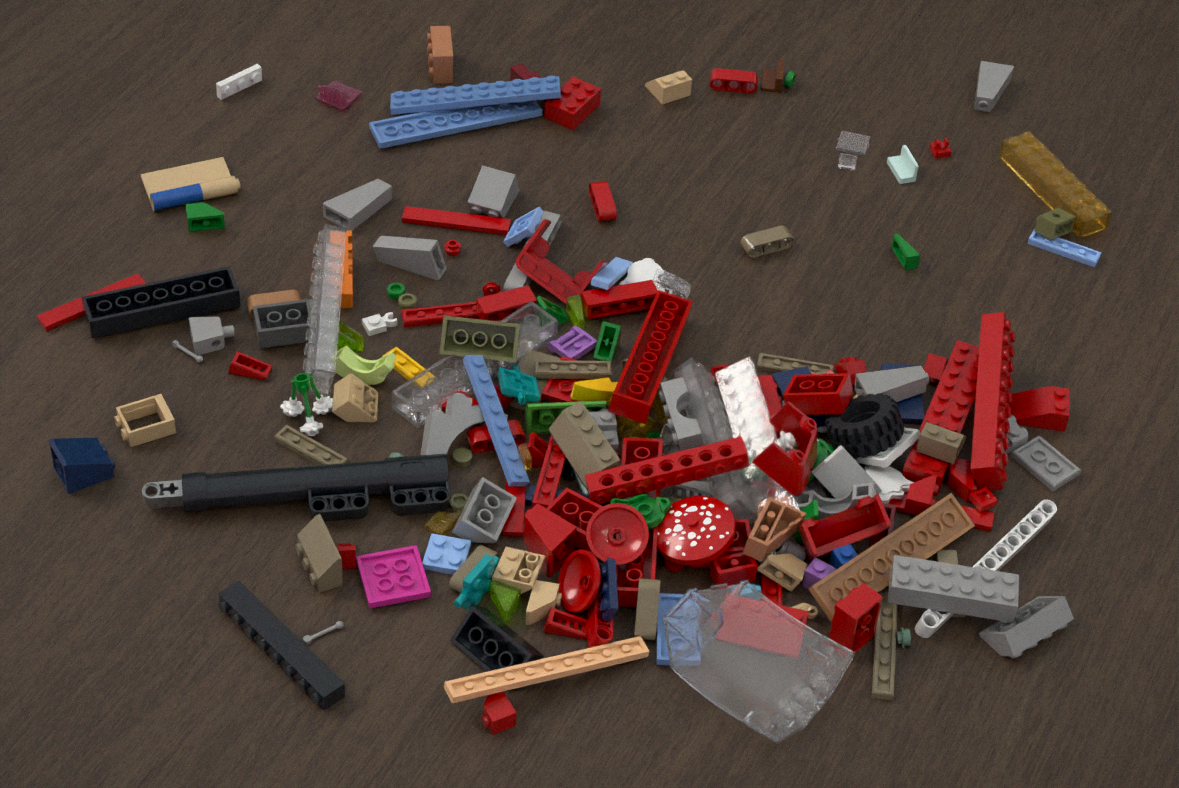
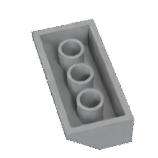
[979,596,1074,658]

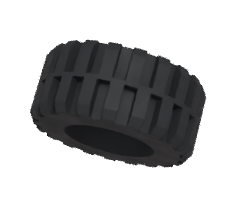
[825,393,904,459]

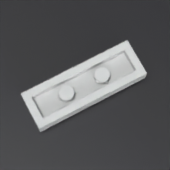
[216,64,262,100]

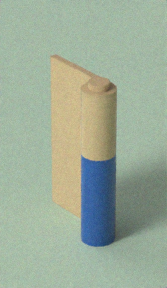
[140,157,241,211]

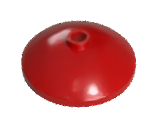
[586,503,649,565]
[558,550,601,613]

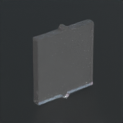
[836,130,870,156]

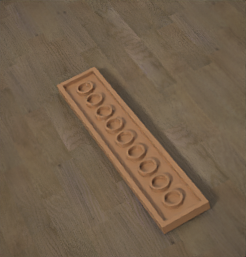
[808,493,975,621]

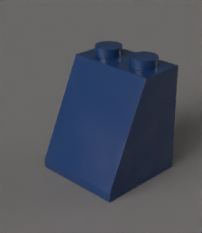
[49,438,115,494]

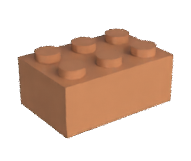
[427,26,453,84]

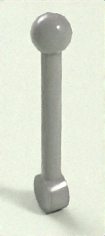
[171,340,203,363]
[303,621,344,645]

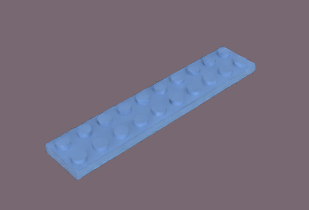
[390,76,561,115]
[369,100,542,149]

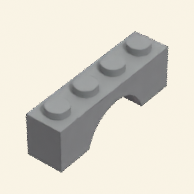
[658,377,704,451]
[792,482,877,520]

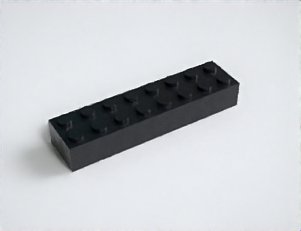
[81,266,241,338]

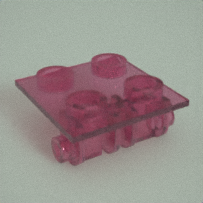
[315,80,362,110]

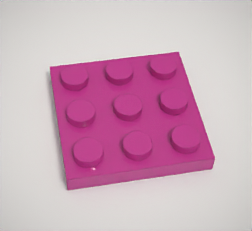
[356,545,431,609]

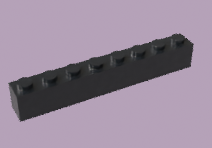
[218,581,345,711]

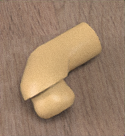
[791,603,818,619]

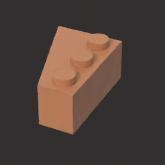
[743,497,806,562]

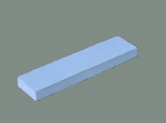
[1027,229,1101,268]
[591,257,633,290]

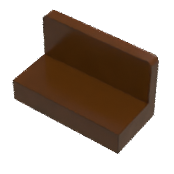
[761,59,784,93]

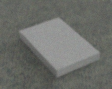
[1011,436,1081,491]

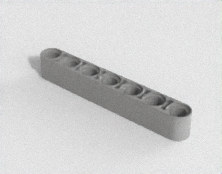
[503,211,562,292]

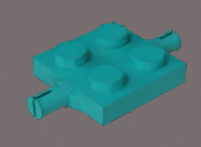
[497,364,540,405]
[453,554,500,610]

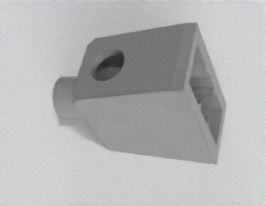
[189,317,235,356]

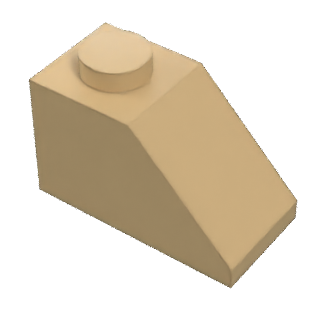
[757,553,807,591]
[525,580,562,626]

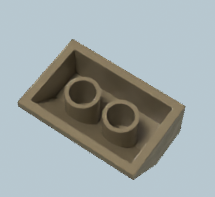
[295,514,343,592]

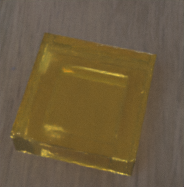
[518,444,532,473]

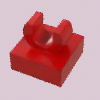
[929,138,952,159]
[969,487,998,512]

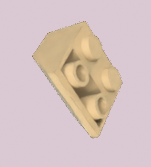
[332,373,379,422]
[492,547,545,598]

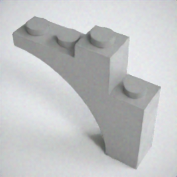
[421,393,508,455]

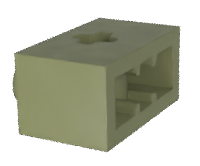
[1035,208,1076,240]

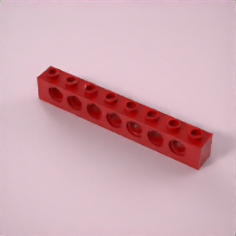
[585,436,750,504]

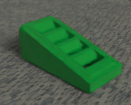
[891,233,920,270]

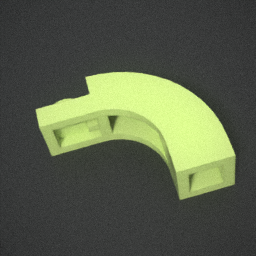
[328,345,397,385]

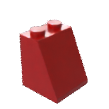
[523,503,577,578]

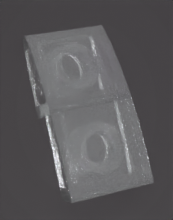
[653,269,692,299]

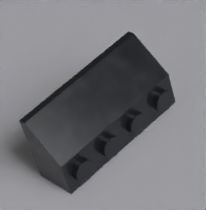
[450,605,544,691]

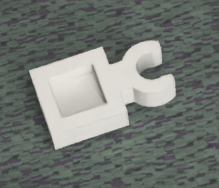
[362,312,397,336]

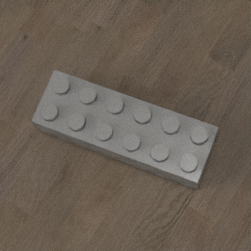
[888,555,1019,623]

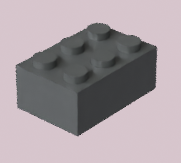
[253,299,316,349]

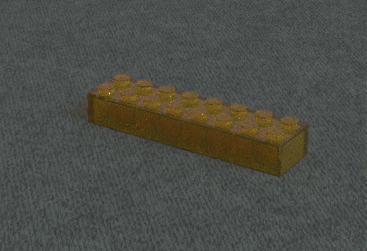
[998,131,1112,238]

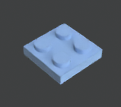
[503,207,544,247]
[422,533,472,575]

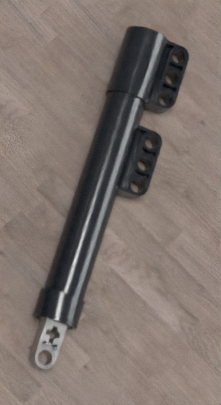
[142,453,450,522]

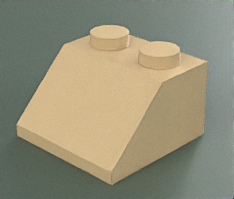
[645,70,692,104]

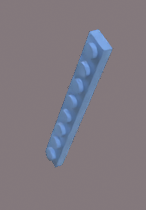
[463,355,530,487]

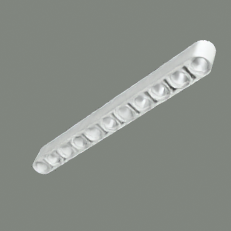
[915,500,1057,638]

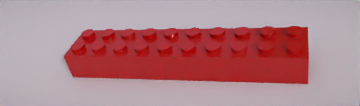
[608,290,693,424]
[971,312,1016,491]
[902,340,979,494]
[616,438,663,607]

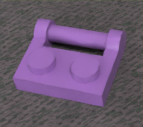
[547,325,597,360]

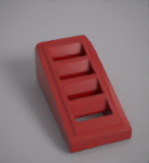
[228,351,273,380]
[543,608,588,639]

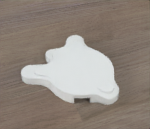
[619,258,665,292]
[864,465,914,504]

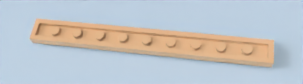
[444,636,650,703]

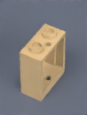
[114,394,176,447]

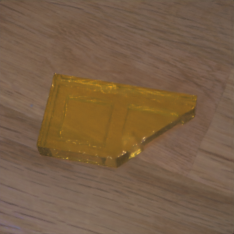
[425,510,462,535]

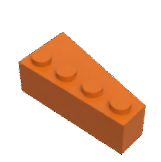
[326,230,353,308]

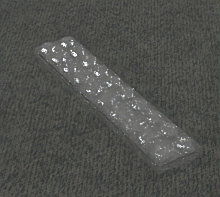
[715,357,799,517]

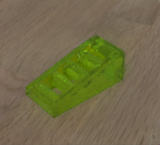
[566,295,584,330]

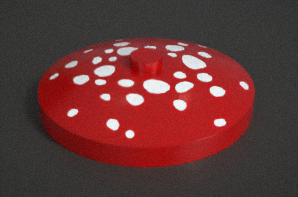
[657,496,736,566]

